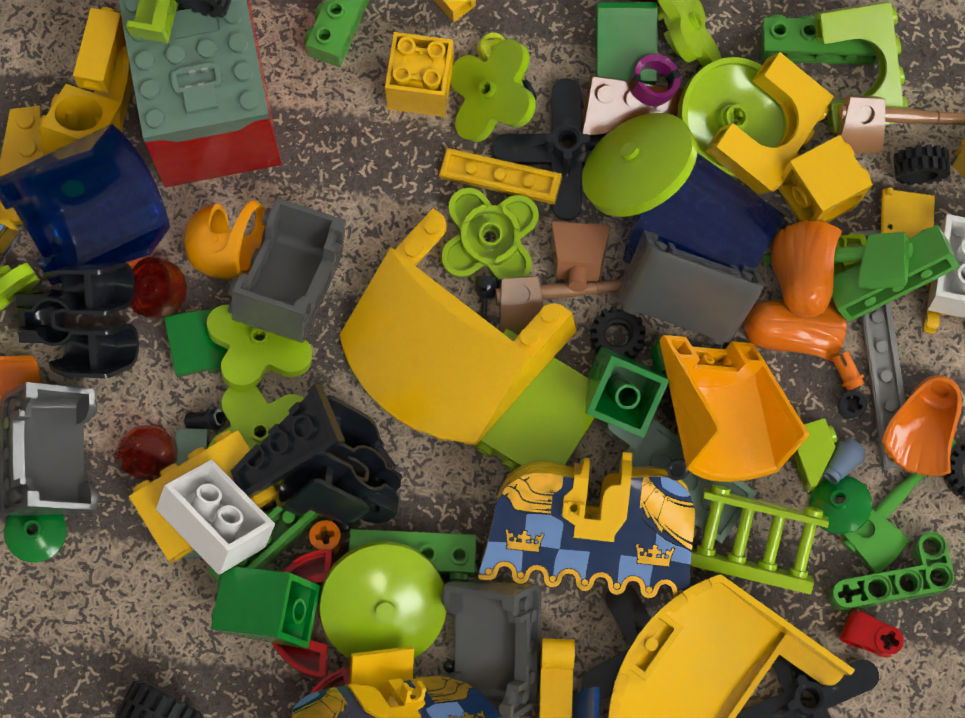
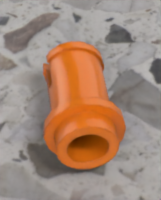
[831,350,865,391]

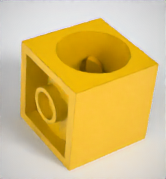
[385,32,454,117]
[38,84,123,178]
[778,135,873,223]

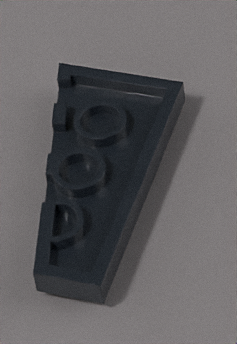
[231,383,345,499]

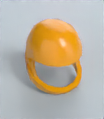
[183,200,266,280]

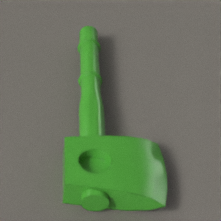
[763,232,913,289]
[840,439,956,574]

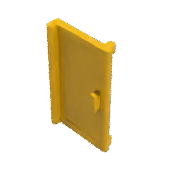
[880,188,935,285]

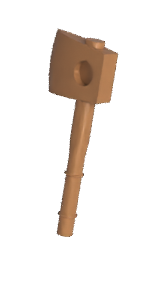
[837,95,965,154]
[495,276,623,335]

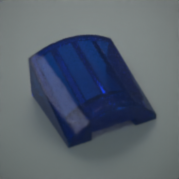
[0,123,170,285]
[623,153,785,272]

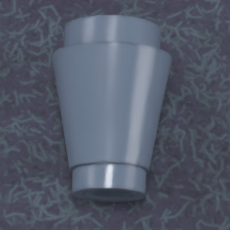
[823,438,866,484]

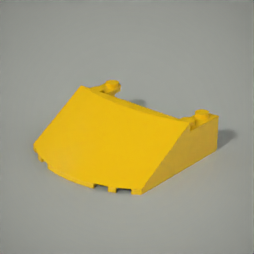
[340,208,577,445]
[608,574,855,718]

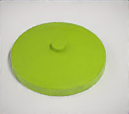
[677,57,786,178]
[582,113,697,217]
[319,541,446,659]

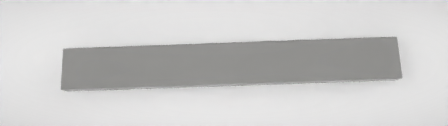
[849,229,905,469]

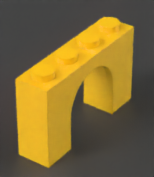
[73,7,133,124]
[705,52,834,195]
[129,430,277,564]

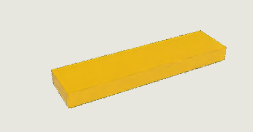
[439,148,562,205]

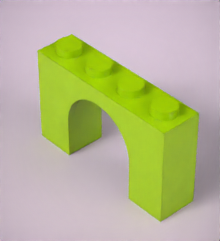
[814,1,908,134]

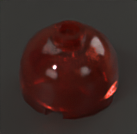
[130,257,188,318]
[114,424,178,482]

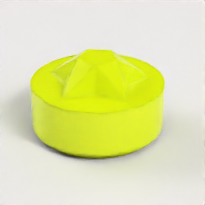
[477,33,505,62]

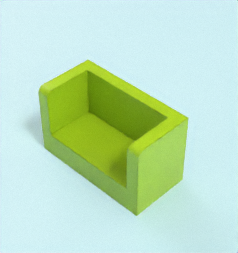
[126,0,178,44]

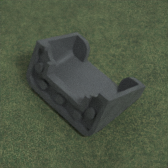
[617,230,764,345]
[0,382,99,515]
[441,581,542,718]

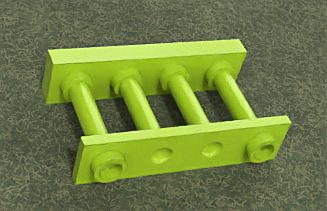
[690,485,829,595]

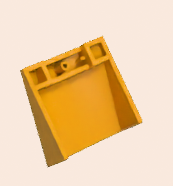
[659,335,809,482]

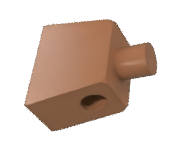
[551,222,610,292]

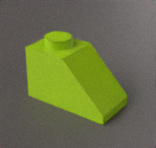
[793,418,837,493]

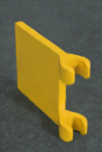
[349,646,414,691]

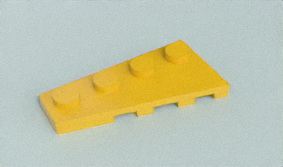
[0,106,50,225]

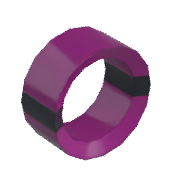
[629,54,681,106]

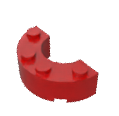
[272,549,334,680]

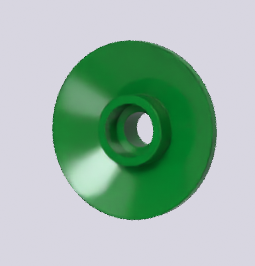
[809,476,873,534]
[4,514,67,563]

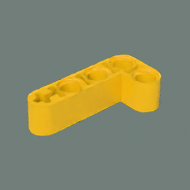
[539,638,575,718]

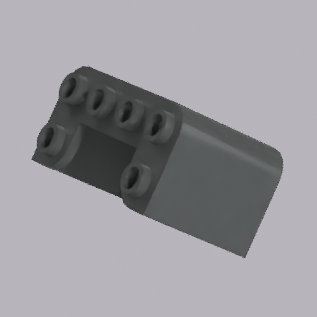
[228,198,346,343]

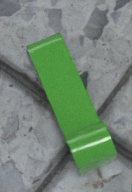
[828,532,954,612]

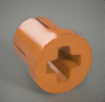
[309,520,341,555]

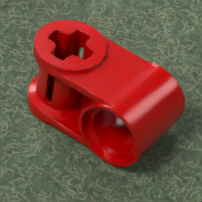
[839,609,904,658]

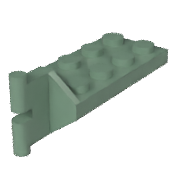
[602,418,757,544]

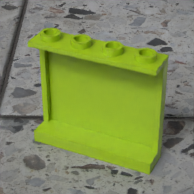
[475,328,596,472]

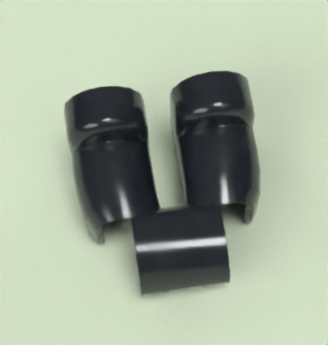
[15,262,139,379]
[276,395,402,523]

